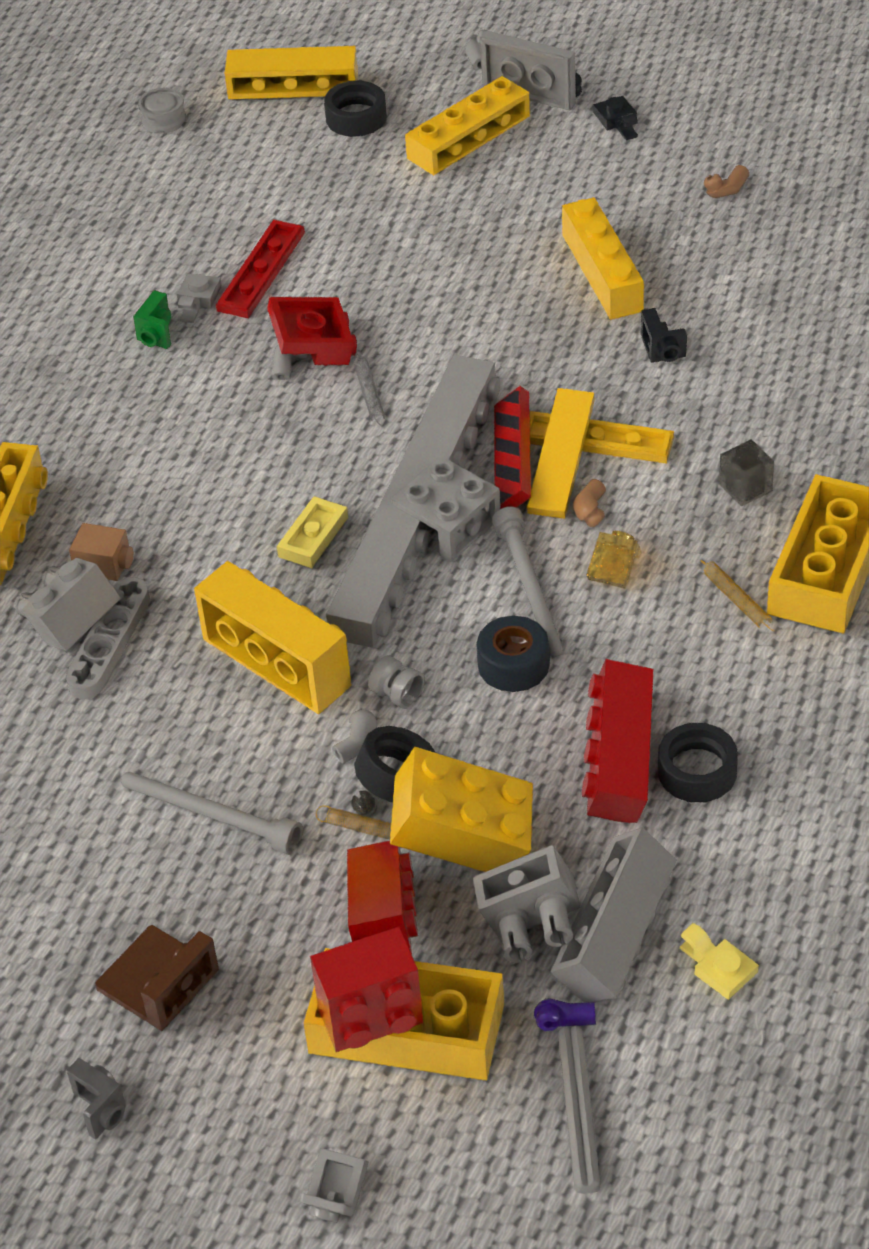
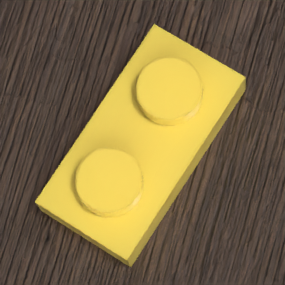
[277,496,348,568]

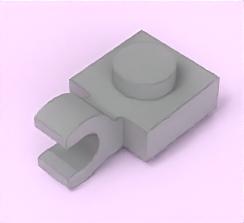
[177,273,221,323]

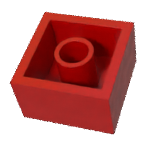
[310,927,424,1052]

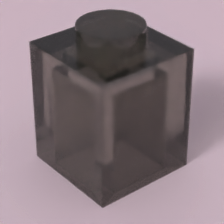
[719,439,774,507]

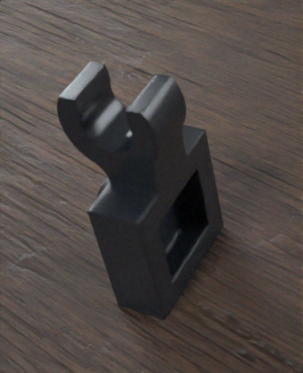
[593,96,638,141]

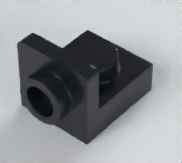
[640,308,687,363]

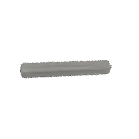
[558,1026,600,1194]

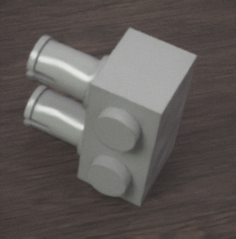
[15,558,121,652]
[473,845,581,963]

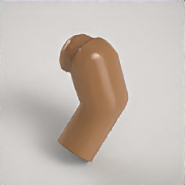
[704,165,749,198]
[573,479,606,527]

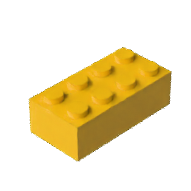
[767,474,869,634]
[194,560,352,714]
[304,948,505,1081]

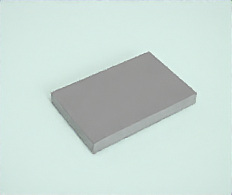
[480,30,576,110]

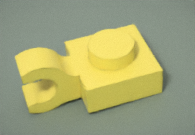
[680,923,759,1000]

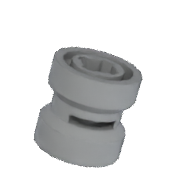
[368,655,425,709]

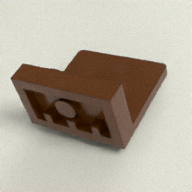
[95,925,219,1031]

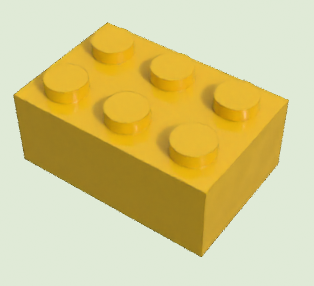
[390,747,533,872]

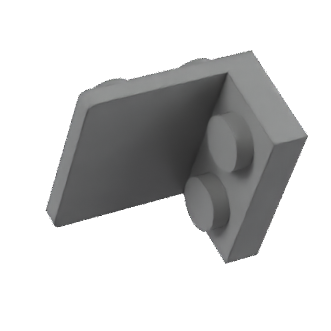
[392,456,500,562]

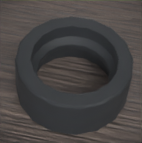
[324,80,387,137]
[658,723,738,803]
[354,726,436,803]

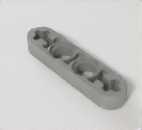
[66,577,150,699]

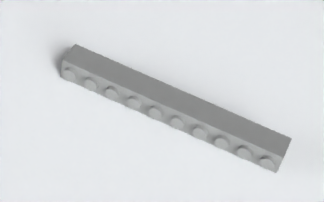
[326,354,500,648]

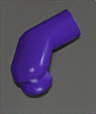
[534,998,596,1031]

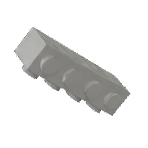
[551,827,677,1003]

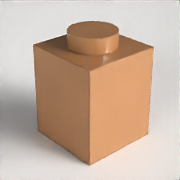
[69,523,134,581]

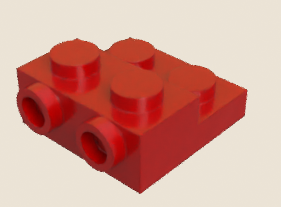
[267,297,357,366]

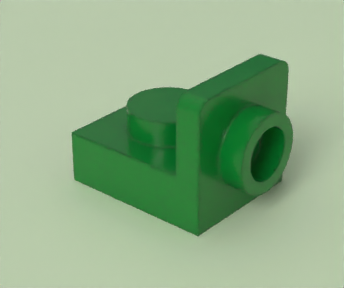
[133,290,171,349]

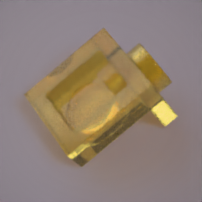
[586,531,642,589]

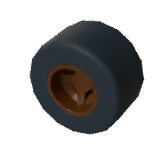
[476,615,550,692]

